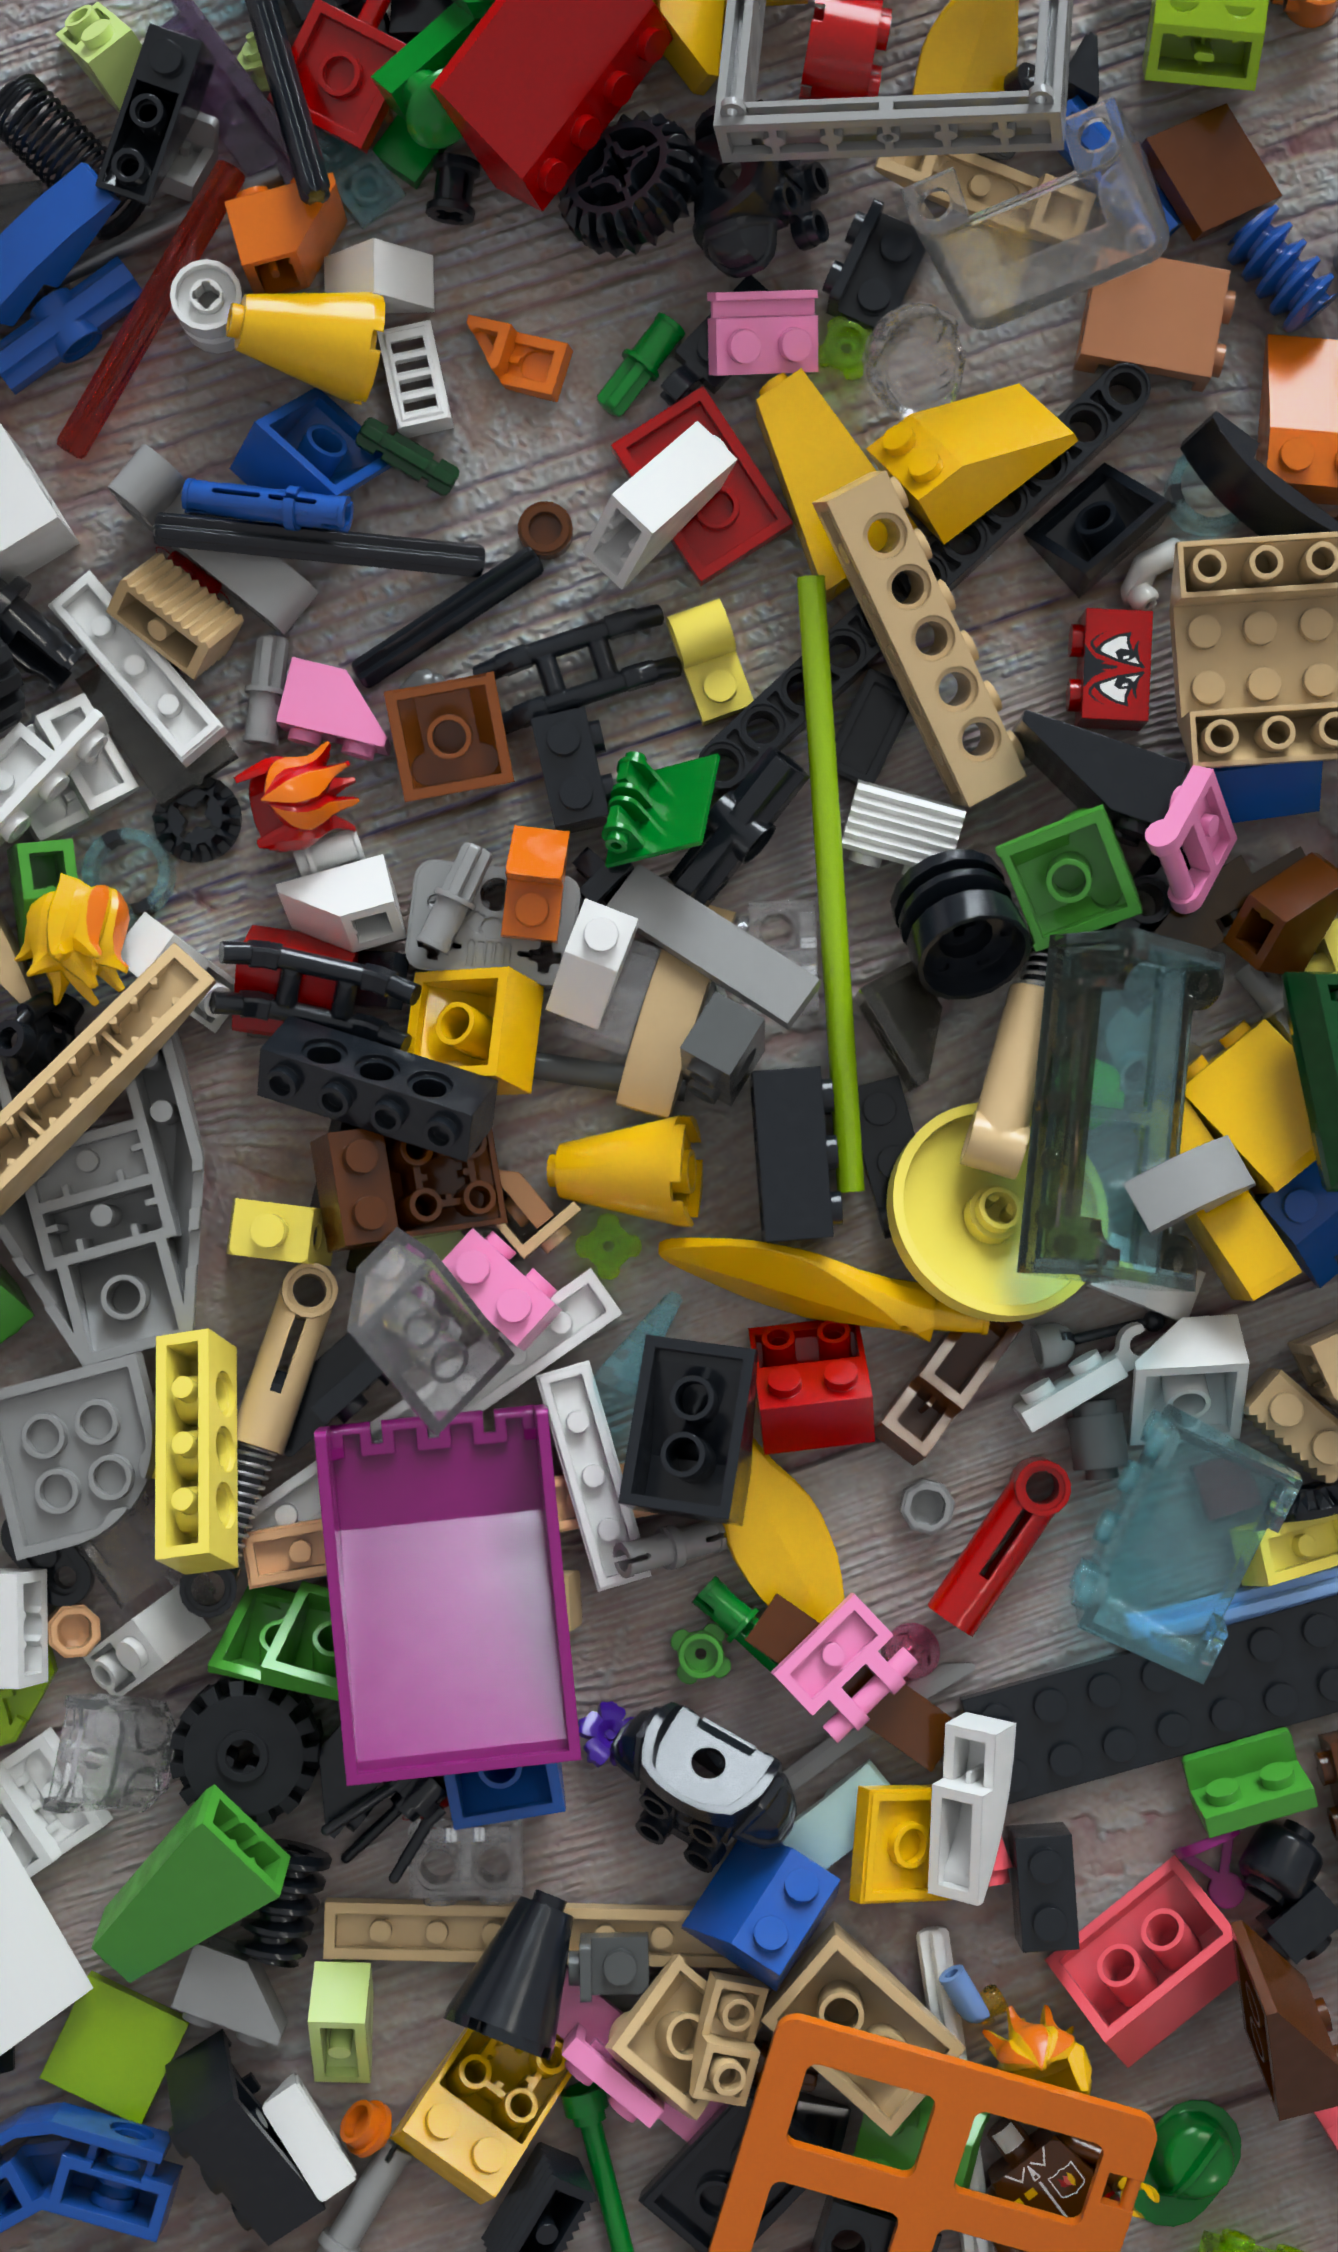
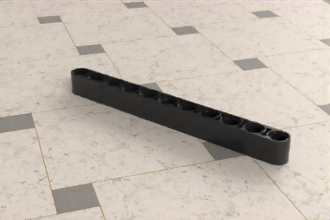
[699,362,1151,797]

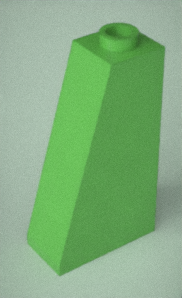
[91,1784,291,1983]

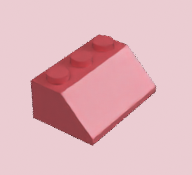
[1044,1855,1238,2068]

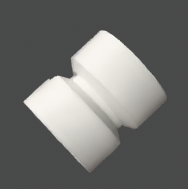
[170,259,244,354]

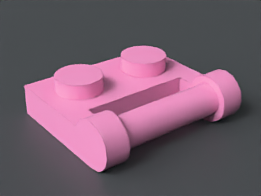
[1145,765,1238,914]

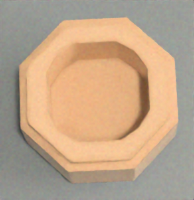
[48,1603,101,1658]

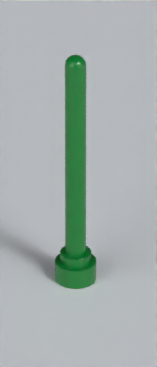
[560,2082,634,2252]

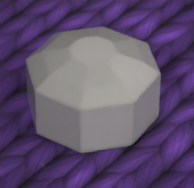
[899,1478,955,1535]

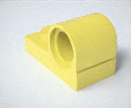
[666,599,754,726]
[1229,1514,1338,1587]

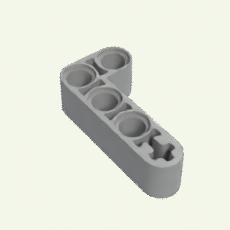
[108,444,319,636]

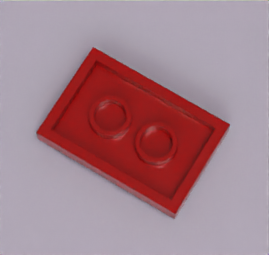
[611,386,793,587]

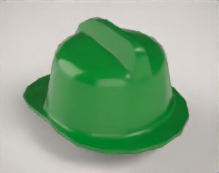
[1134,2099,1241,2227]

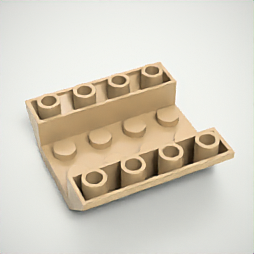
[1169,531,1338,768]

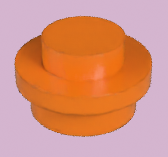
[340,2100,392,2158]

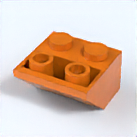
[224,172,348,294]

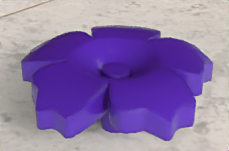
[578,1701,635,1768]

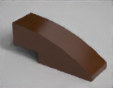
[874,1321,1024,1466]

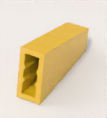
[756,368,918,604]
[1130,1096,1302,1301]

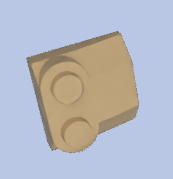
[605,1953,762,2121]

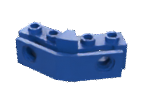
[0,2102,183,2242]

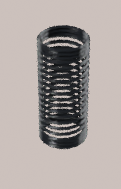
[0,74,146,240]

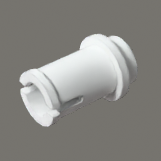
[292,830,365,877]

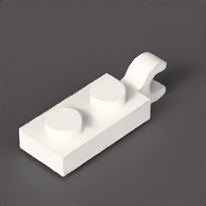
[1012,1322,1150,1433]

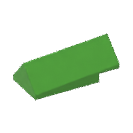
[207,1581,339,1701]

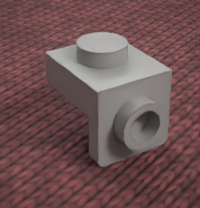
[158,111,219,202]

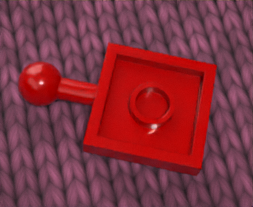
[267,0,407,154]

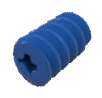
[1227,204,1338,333]

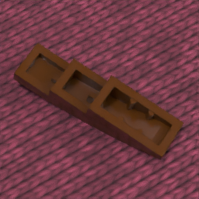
[745,1594,953,1772]

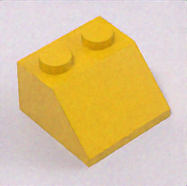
[407,966,544,1095]

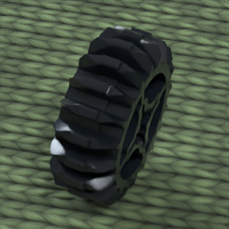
[558,110,704,258]

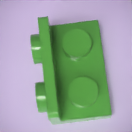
[1181,1727,1318,1838]

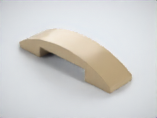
[874,138,1096,247]
[616,905,736,1119]

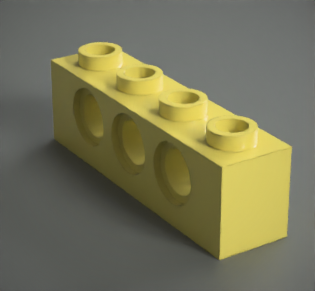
[155,1328,238,1575]

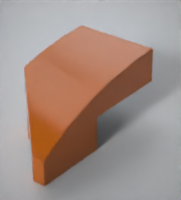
[466,314,573,402]

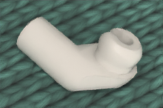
[1120,537,1180,611]

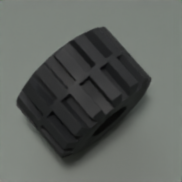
[169,1676,324,1828]

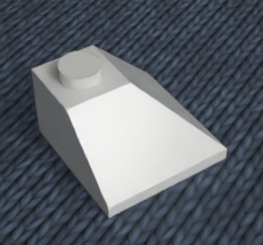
[1128,1314,1250,1446]

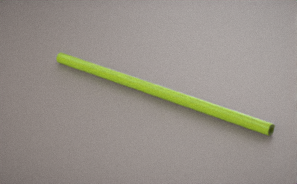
[797,575,865,1193]

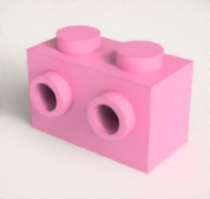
[434,1228,562,1351]

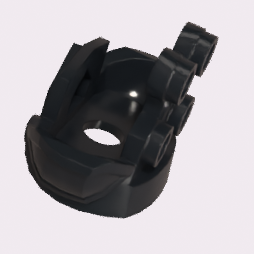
[693,99,829,278]
[610,1702,797,1873]

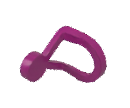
[1171,1830,1245,1909]

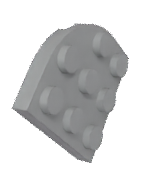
[0,1352,156,1561]

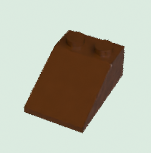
[1231,1920,1338,2121]

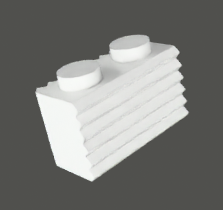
[842,779,966,875]

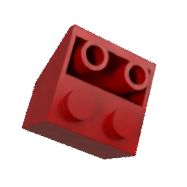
[748,1320,875,1455]

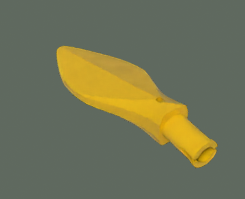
[912,0,1019,95]
[658,1237,990,1342]
[722,1437,845,1623]

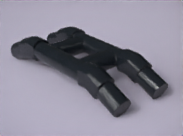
[472,604,682,735]
[210,940,422,1052]

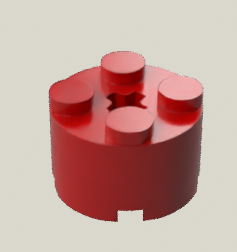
[799,0,892,100]

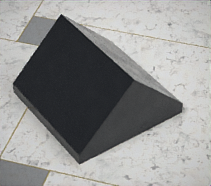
[1023,462,1173,599]

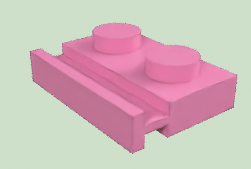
[707,289,819,376]

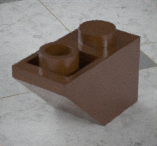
[1222,852,1338,975]

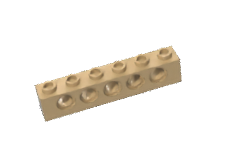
[812,470,1027,808]

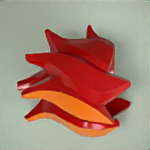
[233,741,360,853]

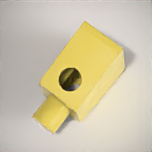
[226,1198,333,1266]

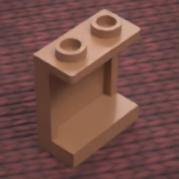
[1073,246,1236,392]

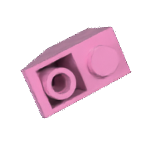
[276,657,392,761]

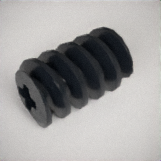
[234,1839,332,1968]

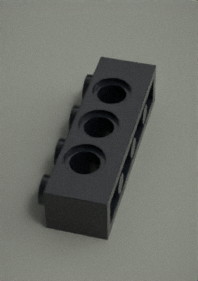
[257,1015,498,1162]

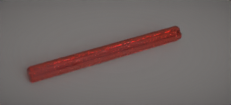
[57,159,245,459]

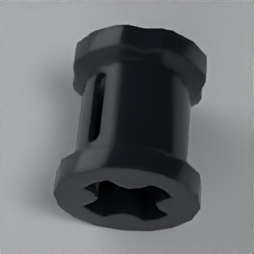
[425,153,481,225]

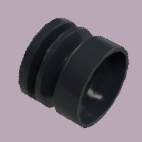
[890,849,1031,1000]

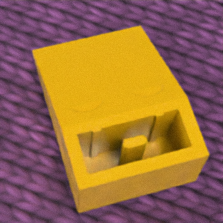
[389,2027,572,2205]

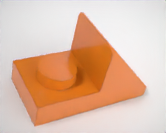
[501,825,570,944]

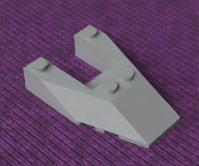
[0,1029,205,1367]

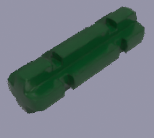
[355,417,460,496]

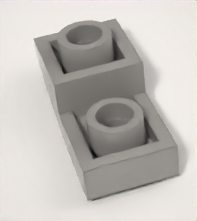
[1123,1135,1256,1236]

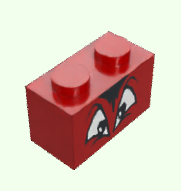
[1066,608,1153,731]

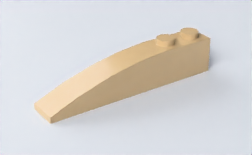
[0,943,216,1217]

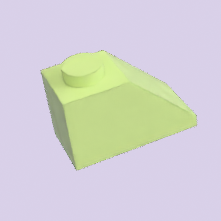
[308,1959,374,2083]

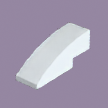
[928,1712,1016,1906]

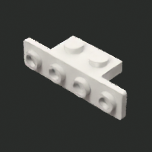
[0,708,109,846]

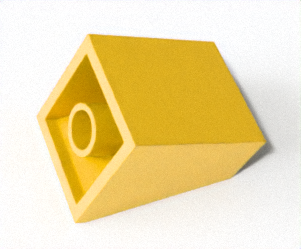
[1170,1019,1316,1195]

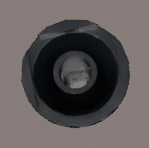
[443,1890,574,2061]

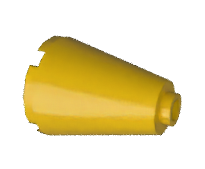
[226,292,385,405]
[547,1115,703,1227]

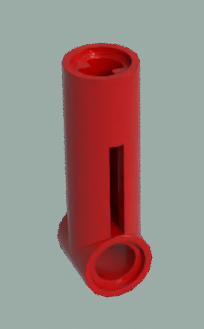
[927,1457,1071,1637]

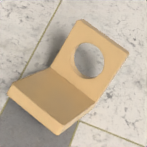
[495,1201,582,1259]

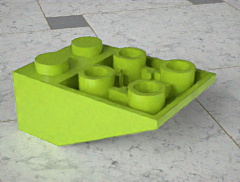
[1142,0,1269,91]

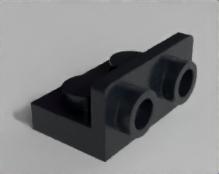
[822,198,932,340]

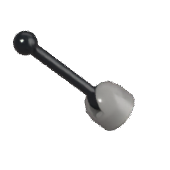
[1030,1311,1165,1370]

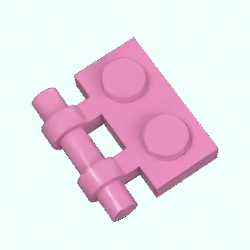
[770,1593,918,1743]

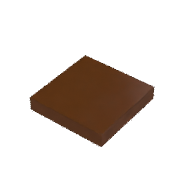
[1137,103,1283,242]

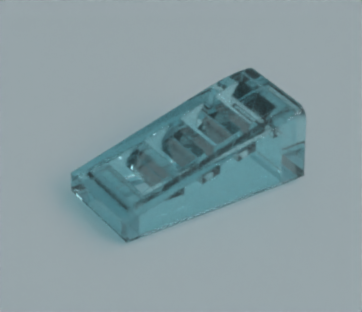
[594,1291,683,1397]

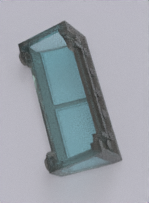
[1017,928,1226,1292]

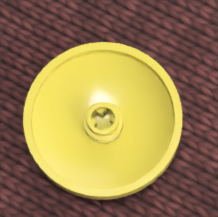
[886,1103,1107,1322]

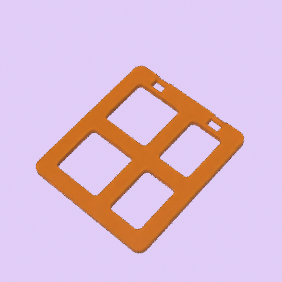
[708,2013,1157,2252]

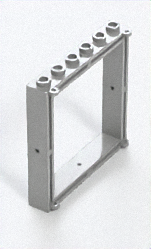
[713,0,1074,163]

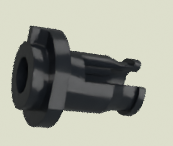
[0,575,87,694]

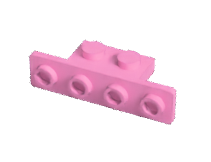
[557,1966,724,2142]

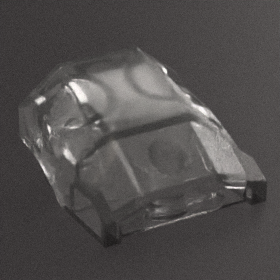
[43,1693,177,1813]

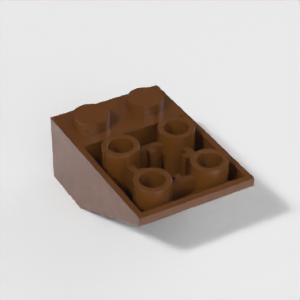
[310,1128,508,1253]

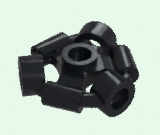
[0,991,85,1094]

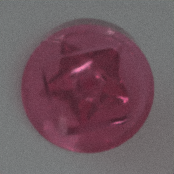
[881,1623,940,1682]

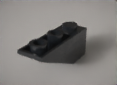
[95,23,216,206]

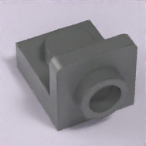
[568,1932,649,2003]

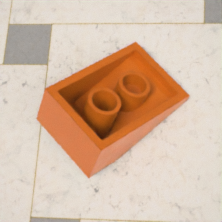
[1256,334,1338,505]

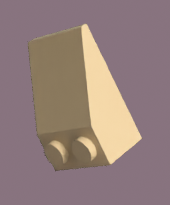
[761,1921,966,2137]

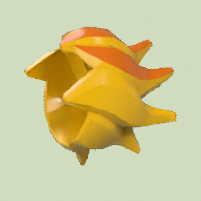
[14,873,130,1007]
[982,2004,1092,2125]

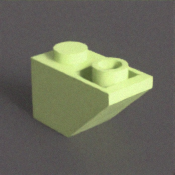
[55,2,142,113]

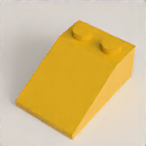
[866,383,1078,545]

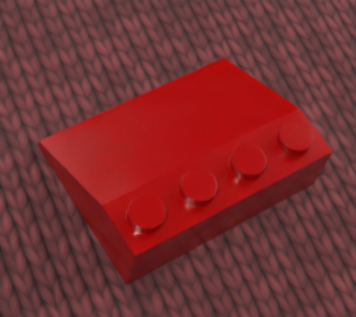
[430,0,673,212]

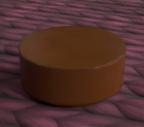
[518,501,573,560]

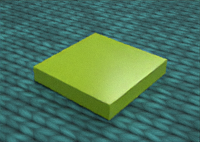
[39,1971,190,2124]

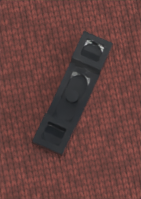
[1180,411,1338,536]

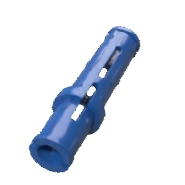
[181,478,354,533]

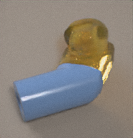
[939,1964,1008,2026]

